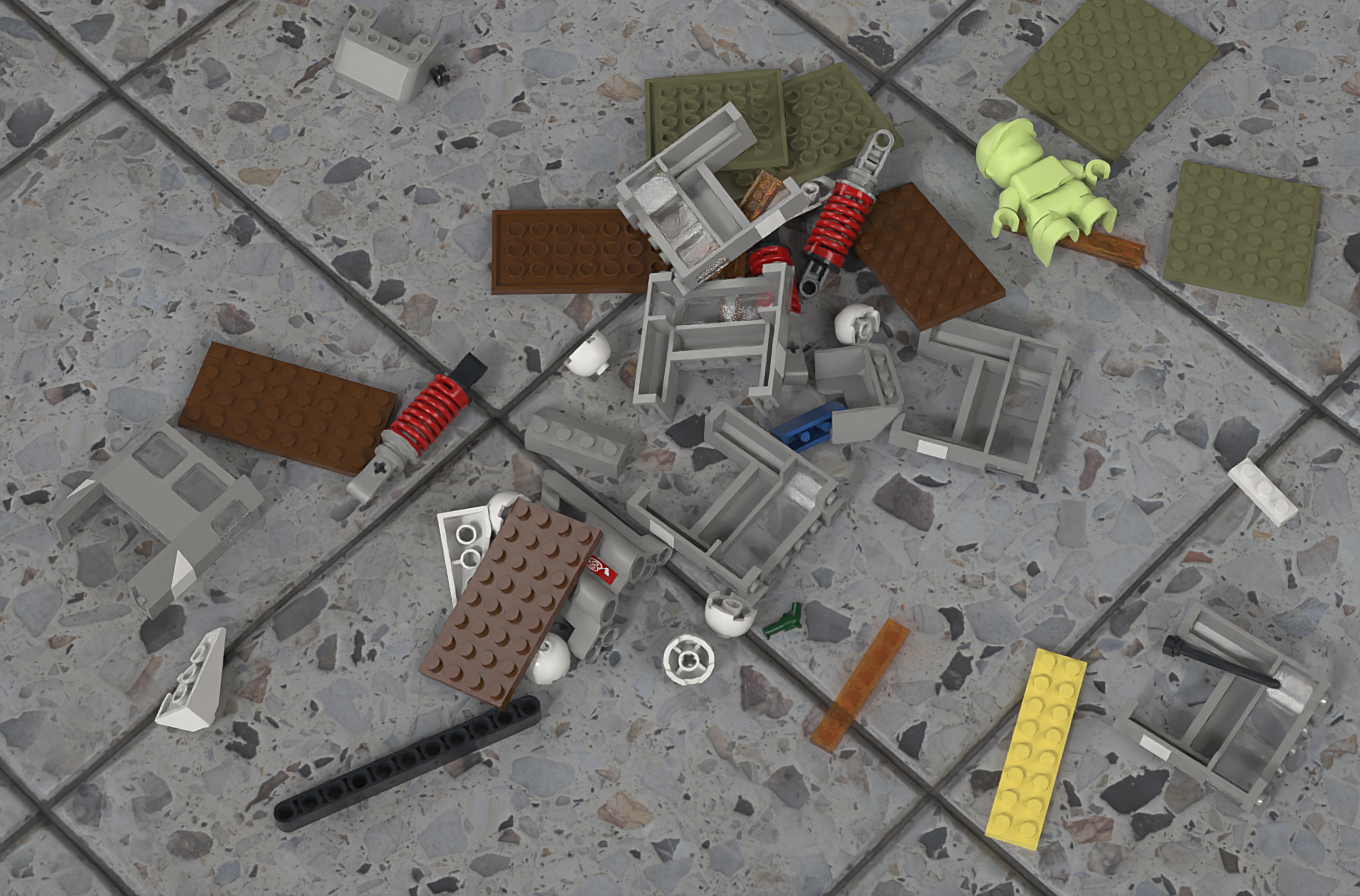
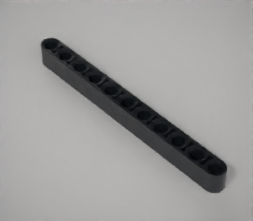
[273,695,541,833]

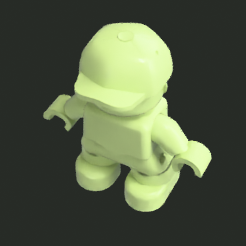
[976,118,1117,267]

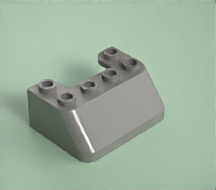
[333,3,442,106]
[814,343,904,444]

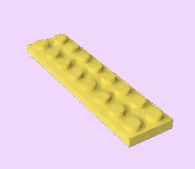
[984,648,1087,851]

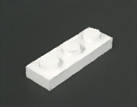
[1228,457,1298,528]

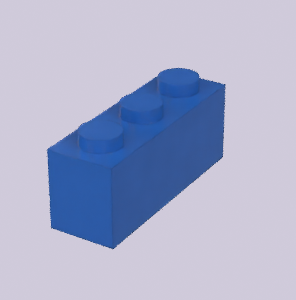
[769,400,846,453]

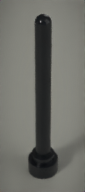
[1162,635,1281,689]

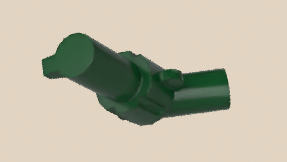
[762,602,802,640]

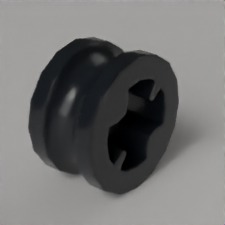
[430,64,450,88]

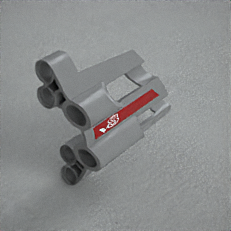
[535,470,673,664]

